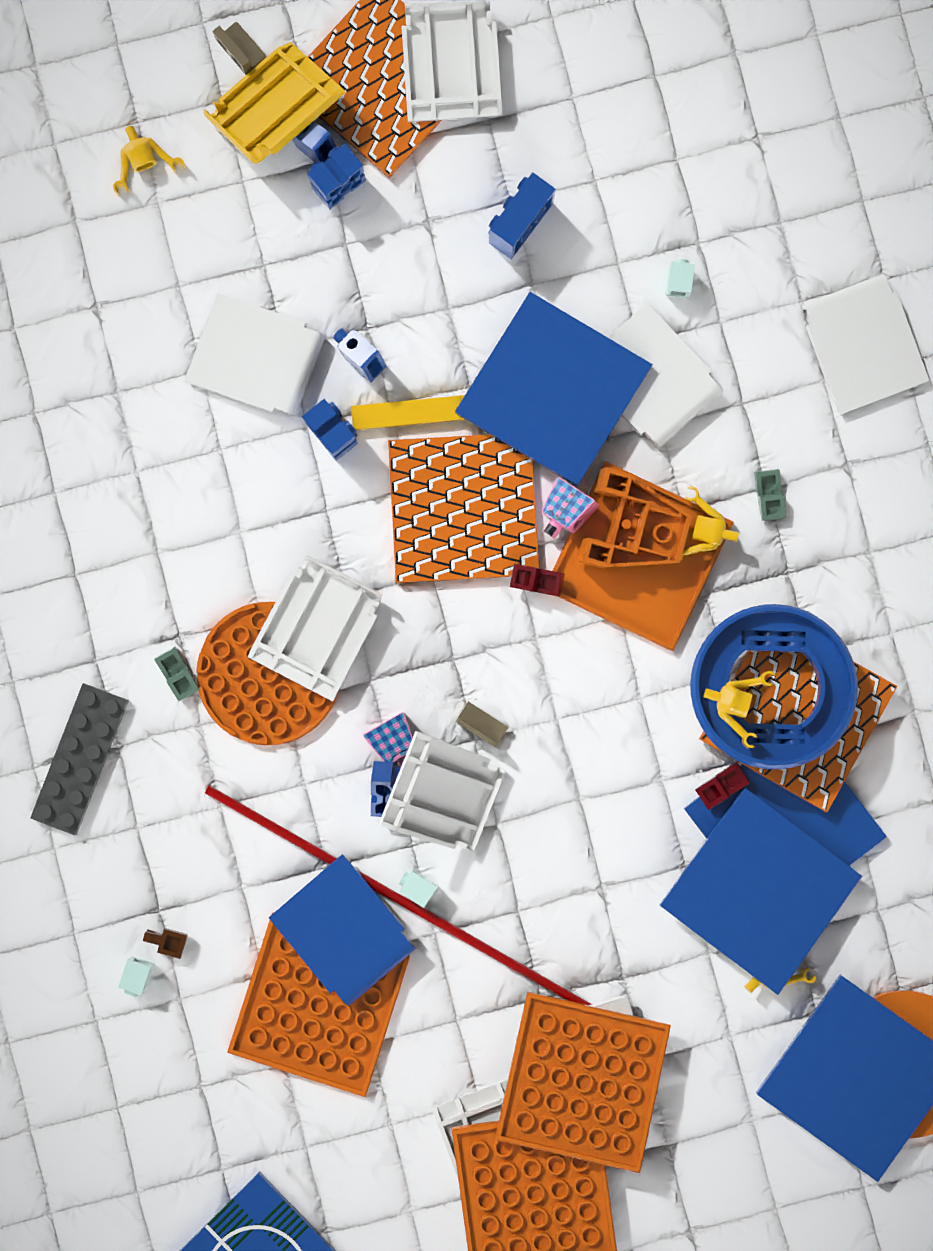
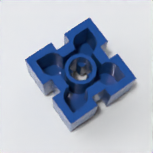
[307,144,366,210]
[302,398,358,461]
[370,761,401,817]

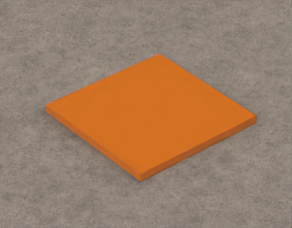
[552,461,734,652]

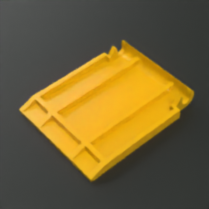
[204,42,346,164]

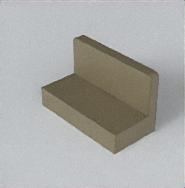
[212,22,266,75]
[455,701,509,748]

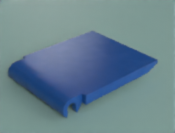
[268,854,416,1006]

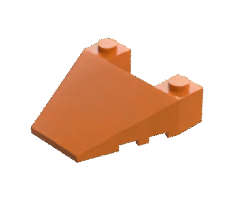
[576,467,692,568]

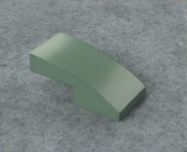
[754,468,786,521]
[154,646,199,702]

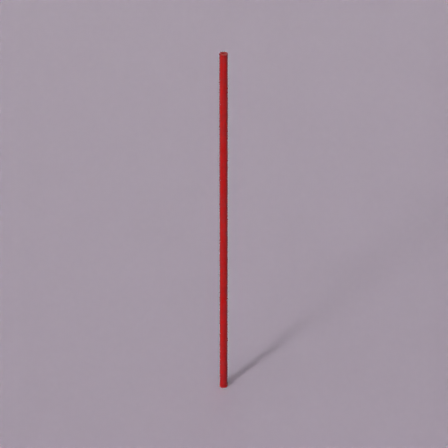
[205,785,592,1005]

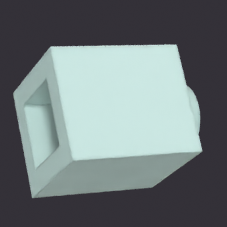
[665,259,695,298]
[399,869,437,908]
[118,956,155,997]

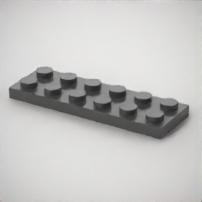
[30,683,129,835]

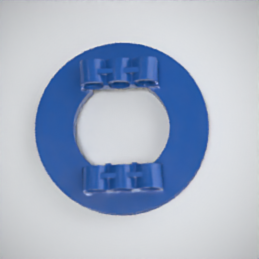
[690,604,858,769]

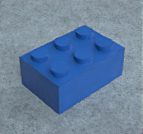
[488,172,556,260]

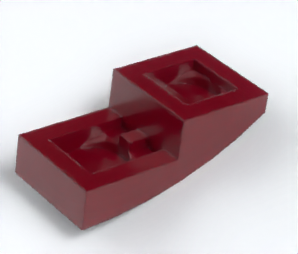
[510,564,565,597]
[695,762,750,810]

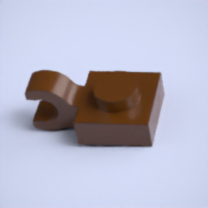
[142,928,188,959]

